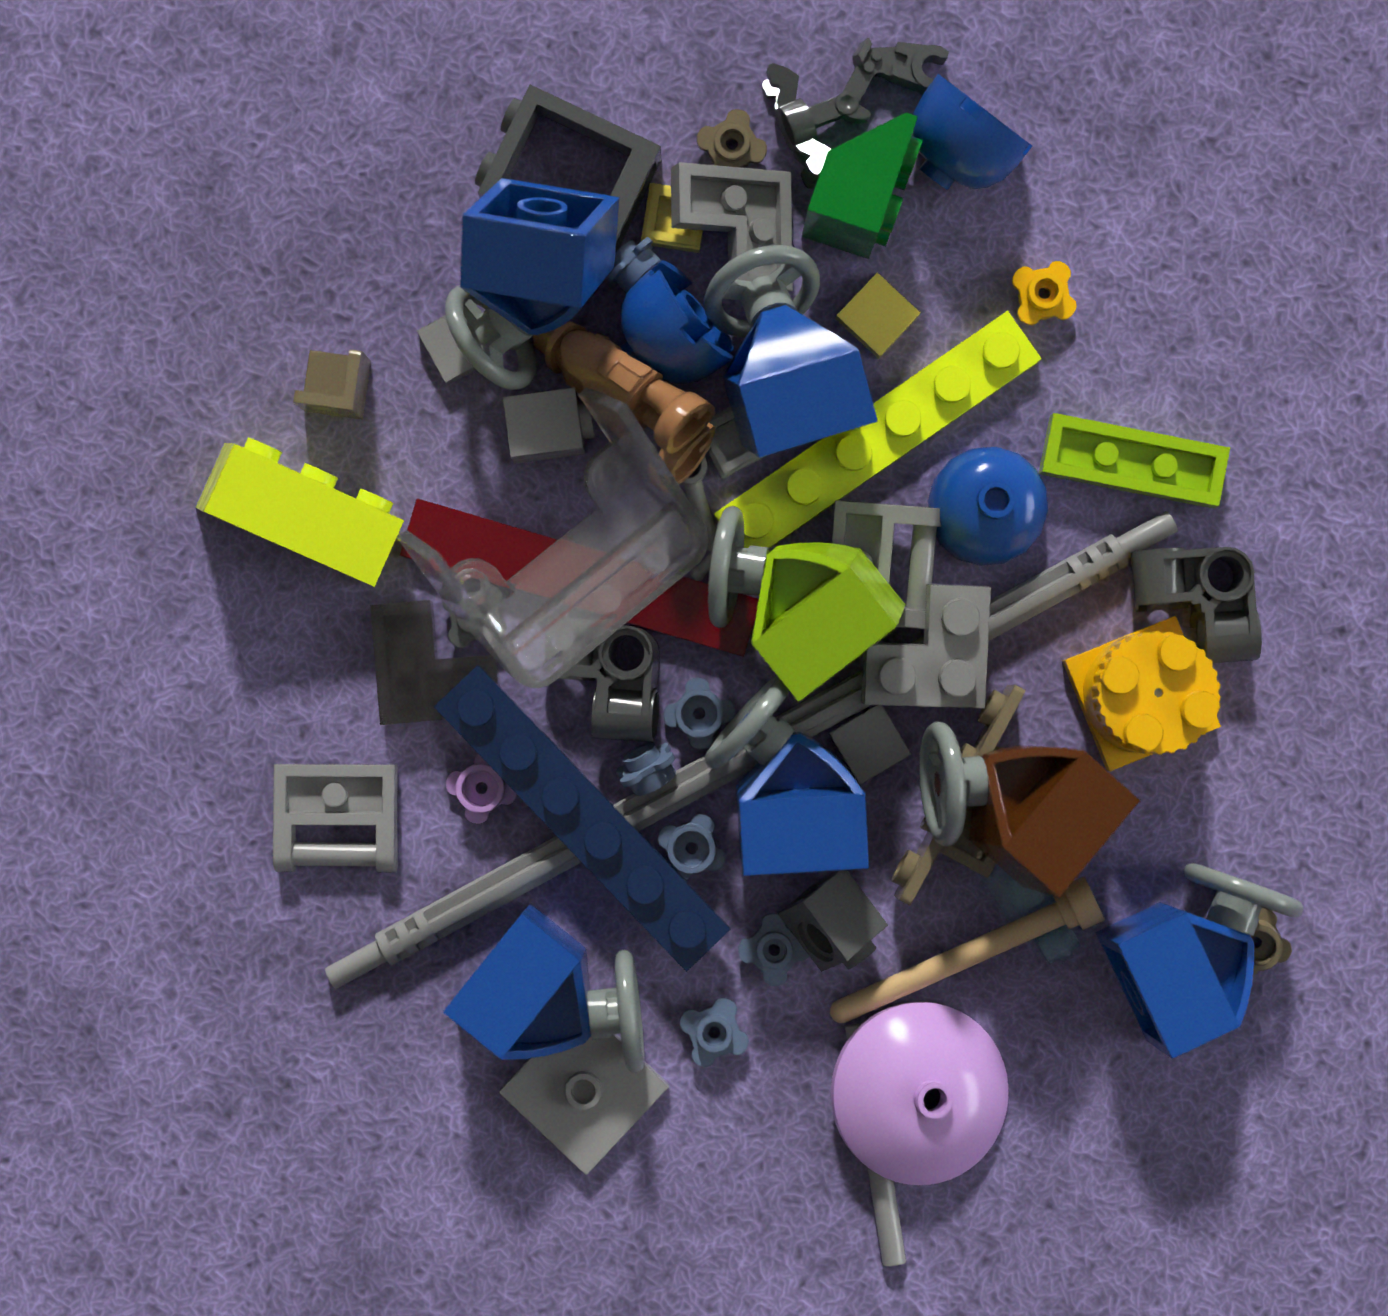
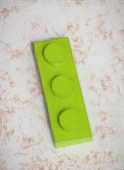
[1039,413,1230,509]

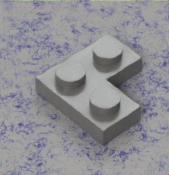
[671,162,793,292]
[861,584,991,708]

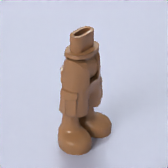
[533,321,715,487]

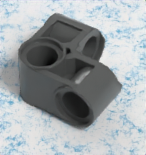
[1131,547,1262,663]
[542,618,660,743]

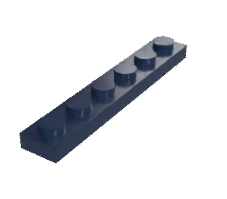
[434,665,731,972]

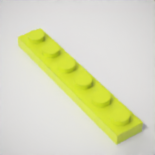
[714,310,1042,549]

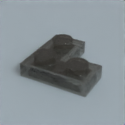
[370,600,500,725]

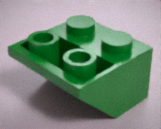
[802,112,923,259]

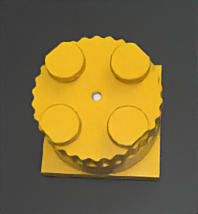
[1062,616,1221,771]

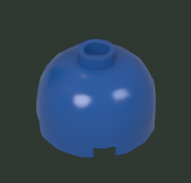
[912,74,1032,190]
[620,260,734,385]
[928,446,1048,566]

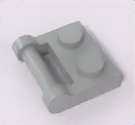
[832,500,941,629]
[273,764,398,873]

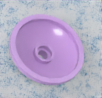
[831,1001,1008,1185]

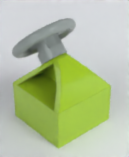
[708,506,906,702]

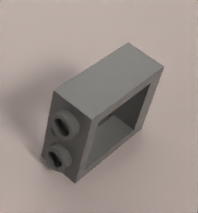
[475,84,662,253]

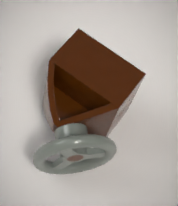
[919,721,1140,898]

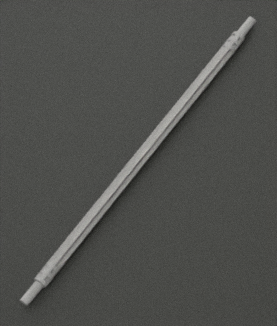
[325,511,1178,989]

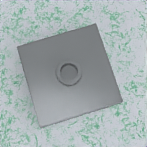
[499,1034,669,1175]

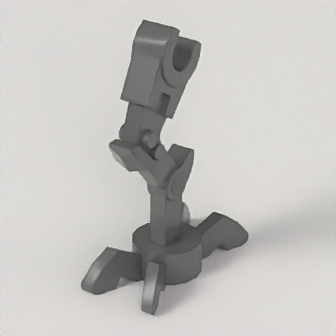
[762,38,949,189]

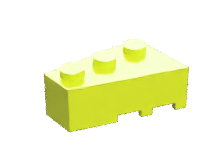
[195,437,404,587]

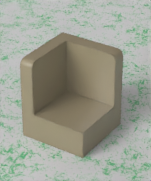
[293,349,371,420]

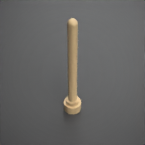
[830,876,1105,1023]

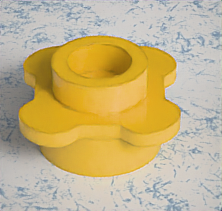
[1012,261,1076,325]

